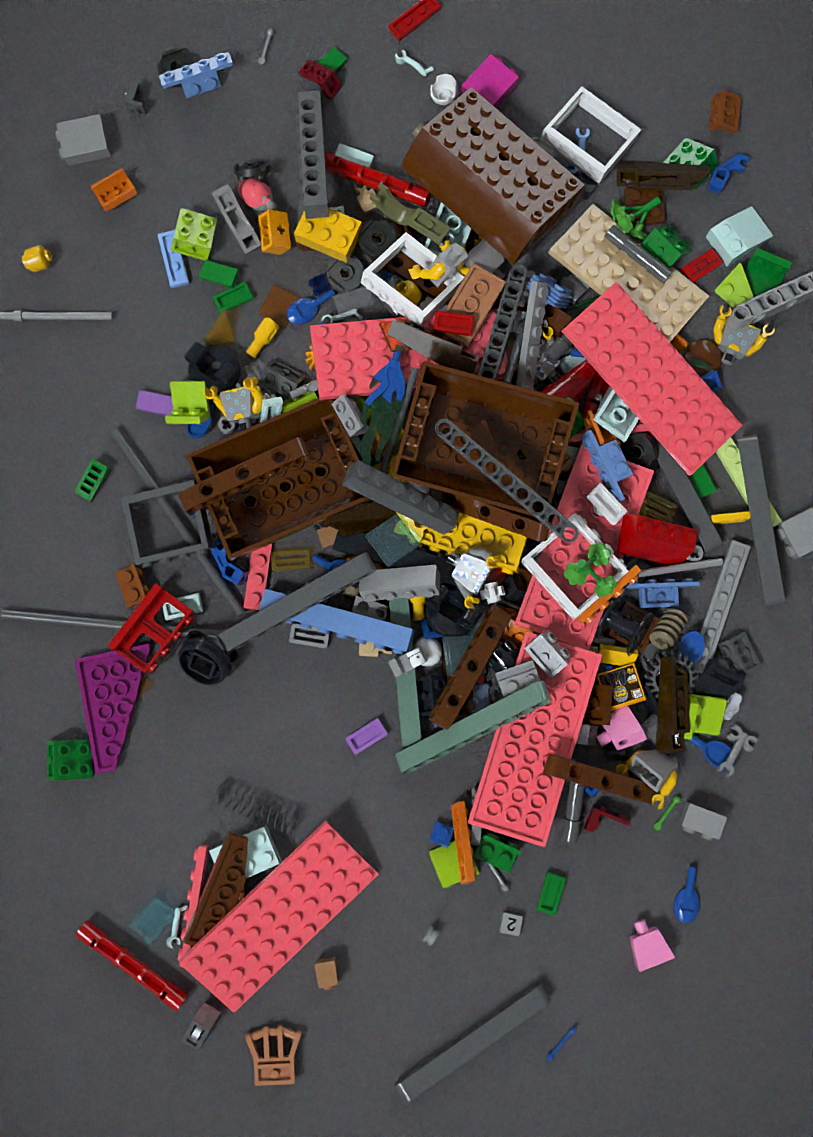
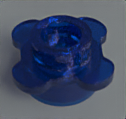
[308,274,330,296]

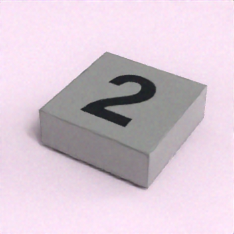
[499,912,523,936]

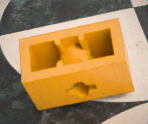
[258,209,291,255]

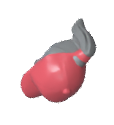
[238,178,279,211]

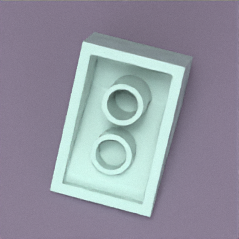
[706,206,773,267]
[593,387,639,442]

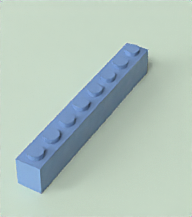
[259,589,415,655]

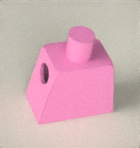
[596,706,647,750]
[630,919,675,972]

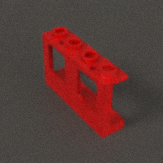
[108,583,195,675]

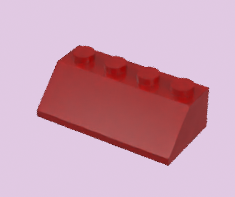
[617,514,699,565]

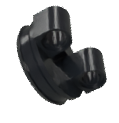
[184,342,241,395]
[424,584,483,638]
[178,630,239,685]

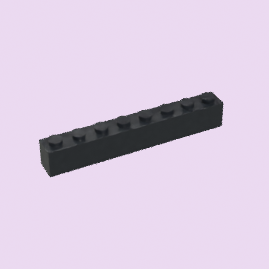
[332,531,483,595]

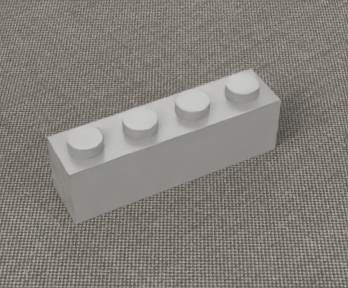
[359,565,440,602]

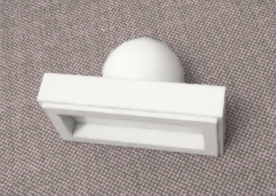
[586,483,627,525]

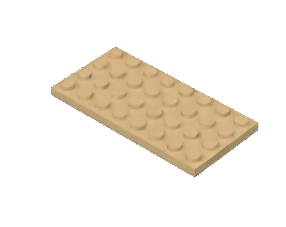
[548,204,709,342]

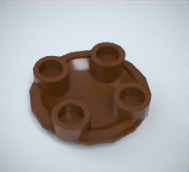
[684,340,722,376]

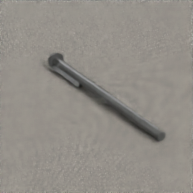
[369,367,420,503]

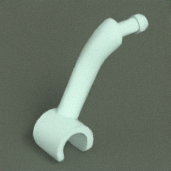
[395,50,434,76]
[321,309,363,324]
[166,905,188,948]

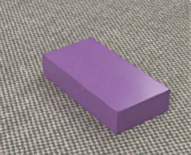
[135,390,173,416]
[345,718,388,755]

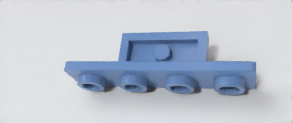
[159,52,233,98]
[582,430,633,503]
[623,579,700,608]

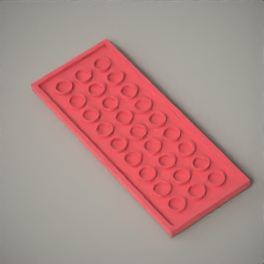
[562,282,743,476]
[310,309,508,400]
[514,444,654,651]
[468,632,602,847]
[179,821,379,1013]

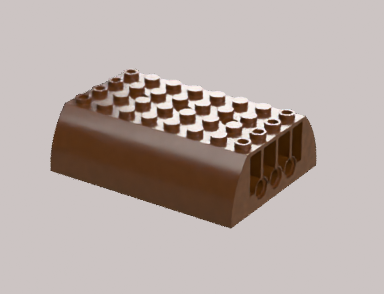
[401,87,587,265]
[391,361,579,516]
[186,398,371,561]

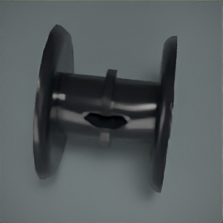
[596,596,653,656]

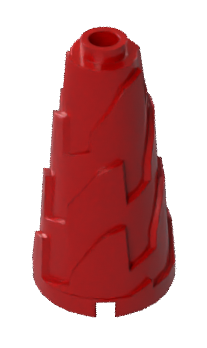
[541,360,598,402]

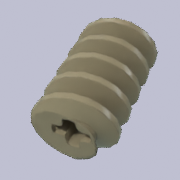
[649,608,688,650]

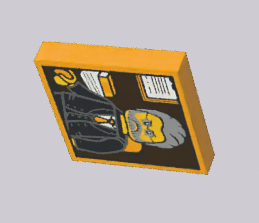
[597,663,646,711]

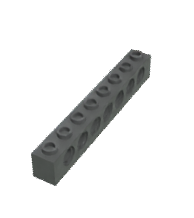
[295,90,329,219]

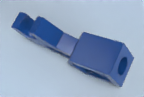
[707,154,750,194]
[212,540,249,585]

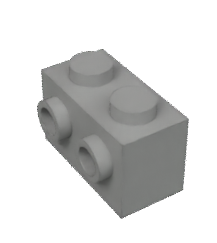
[678,802,727,841]

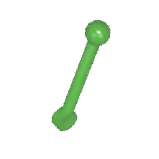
[653,796,681,830]

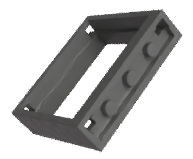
[121,480,214,568]

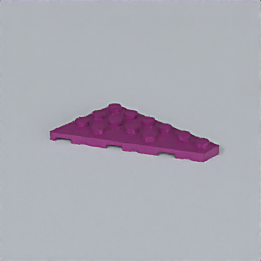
[75,644,151,774]

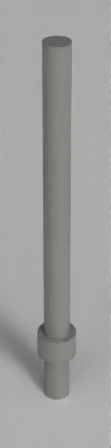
[0,310,113,322]
[627,558,723,577]

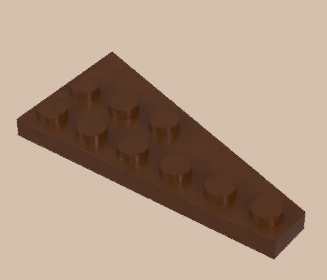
[183,831,248,946]

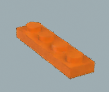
[575,565,642,624]
[451,801,476,885]

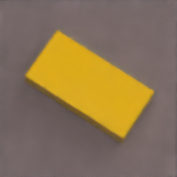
[709,511,751,525]
[597,644,638,666]

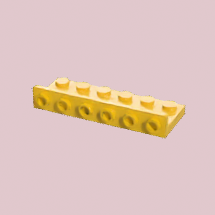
[406,512,528,575]

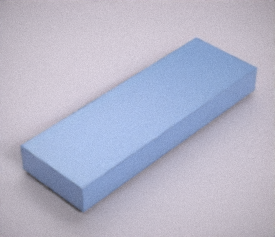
[158,230,189,288]

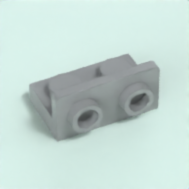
[332,394,370,437]
[524,630,572,679]

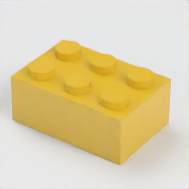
[294,208,362,263]

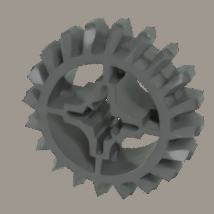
[644,650,699,698]

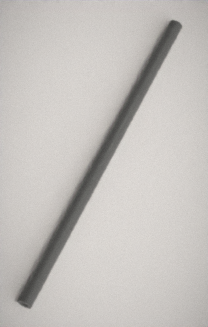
[110,427,246,617]
[1,609,224,640]

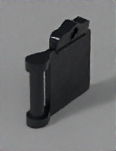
[690,659,746,720]

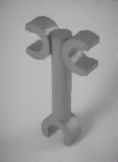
[717,725,758,778]

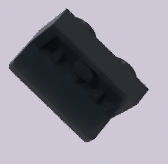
[628,684,658,730]

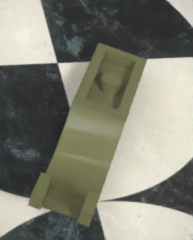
[370,183,451,245]

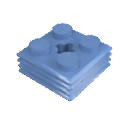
[526,273,573,309]

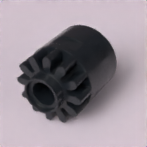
[487,639,520,673]

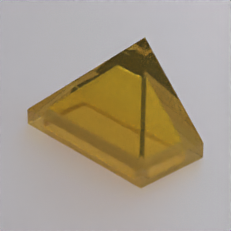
[203,309,235,346]

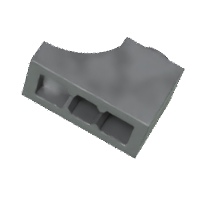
[181,1002,221,1051]

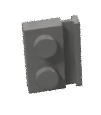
[495,660,540,698]

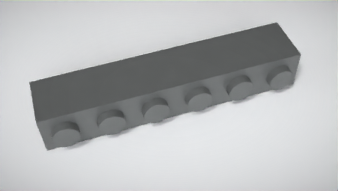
[342,460,460,535]

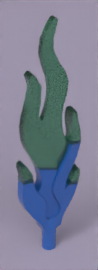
[360,345,405,466]

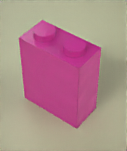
[461,54,519,108]

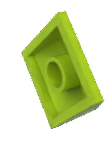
[428,841,479,889]

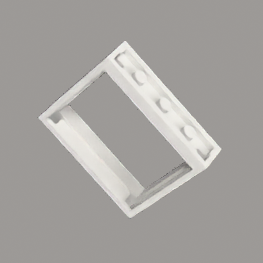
[540,87,641,184]
[361,233,464,326]
[521,513,628,620]

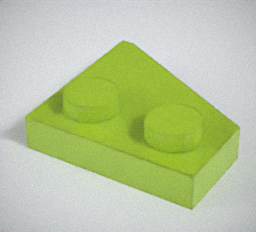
[714,263,754,308]

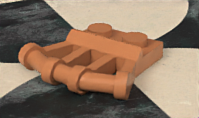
[245,1025,302,1086]

